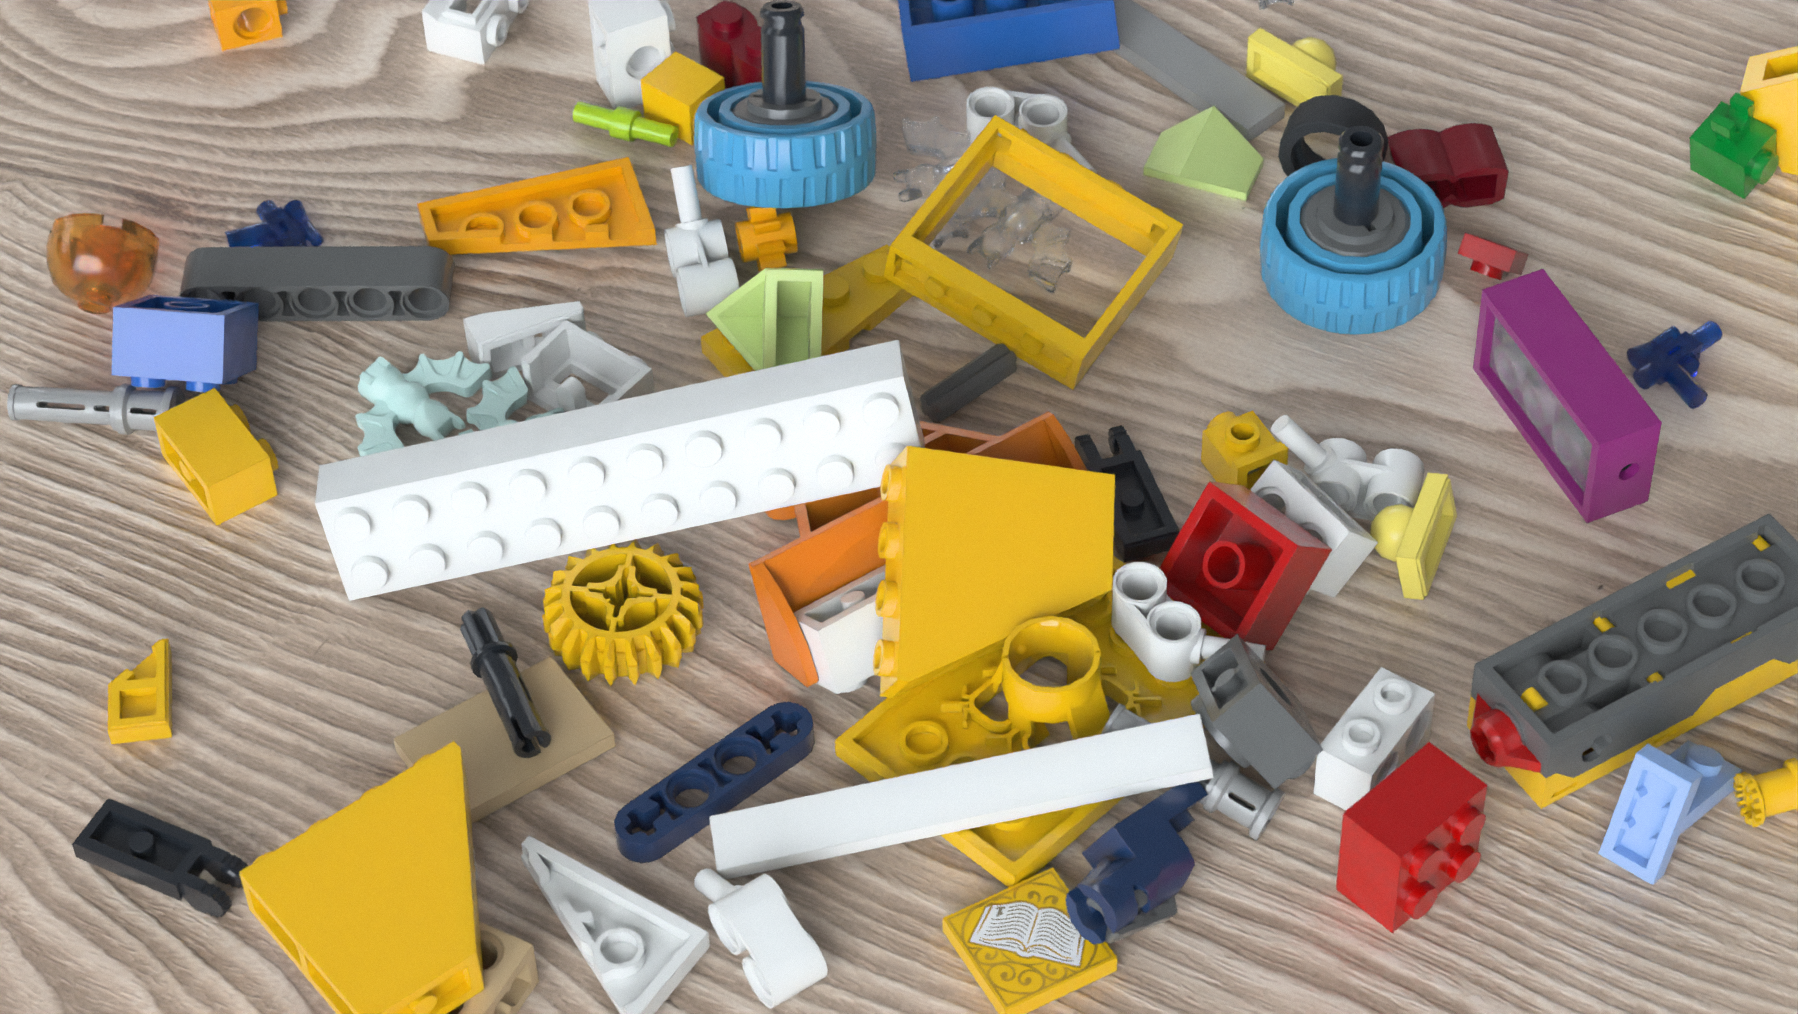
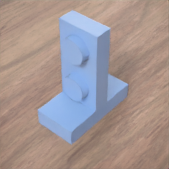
[1598,740,1742,885]

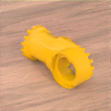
[1733,758,1798,827]

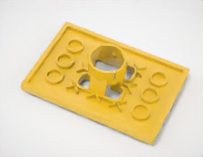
[835,556,1265,888]

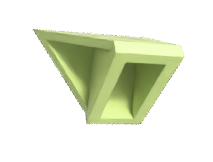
[1143,106,1263,201]
[706,268,823,371]

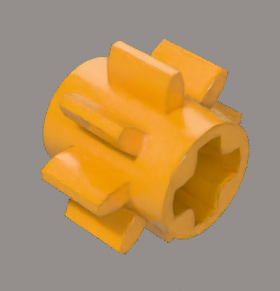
[735,207,798,271]

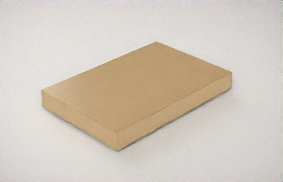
[393,656,616,824]

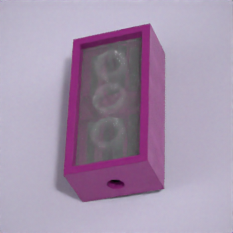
[1473,269,1662,523]

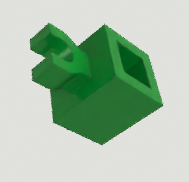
[1689,92,1779,199]

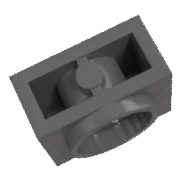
[1190,634,1323,789]

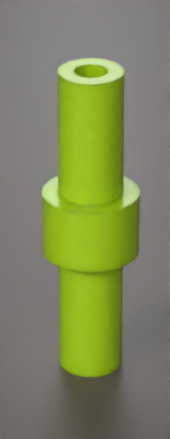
[573,101,679,147]

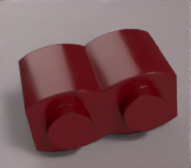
[696,0,762,89]
[1384,123,1509,208]

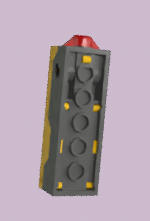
[1467,513,1798,809]

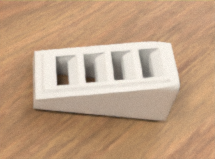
[463,301,586,381]

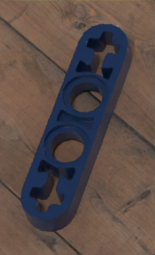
[614,702,815,863]

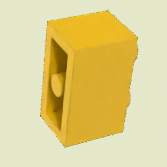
[153,388,279,525]

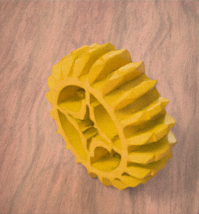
[542,539,704,686]

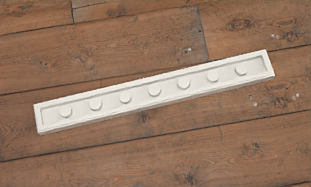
[709,714,1214,880]

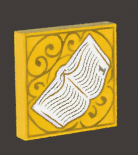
[942,867,1117,1014]

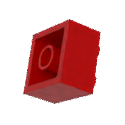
[1159,481,1332,651]
[1336,742,1487,933]

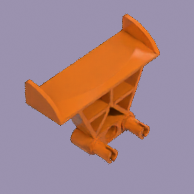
[748,411,1087,688]

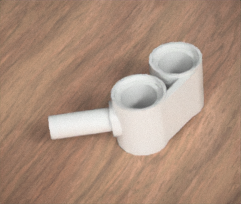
[966,87,1097,174]
[664,165,739,317]
[1271,415,1425,521]
[1112,562,1266,682]
[694,869,828,1009]

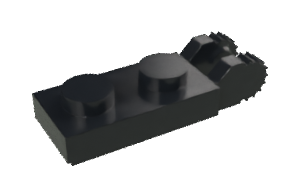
[1074,425,1179,562]
[72,798,248,918]

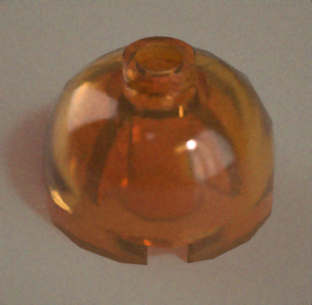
[47,213,160,314]

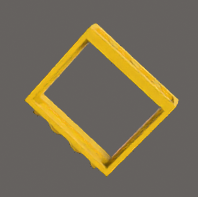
[883,115,1184,390]

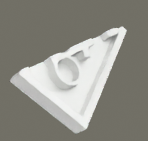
[521,836,710,1014]

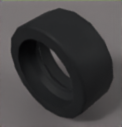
[1278,95,1389,176]

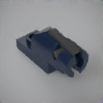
[1066,781,1208,945]

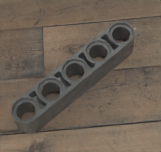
[179,246,455,321]

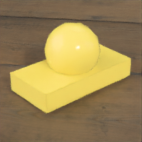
[1246,28,1343,107]
[1370,473,1457,600]

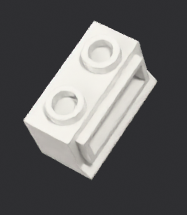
[422,0,529,65]
[521,320,655,412]

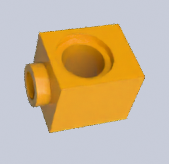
[207,0,288,51]

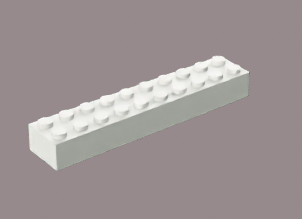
[315,340,925,601]

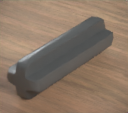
[920,344,1017,423]

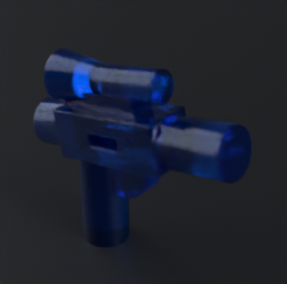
[225,199,324,247]
[1627,321,1722,409]

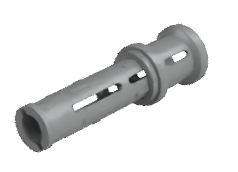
[7,383,185,435]
[1101,704,1285,841]

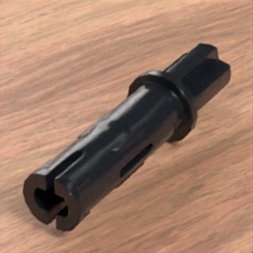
[460,607,552,758]

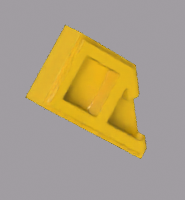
[108,638,172,744]

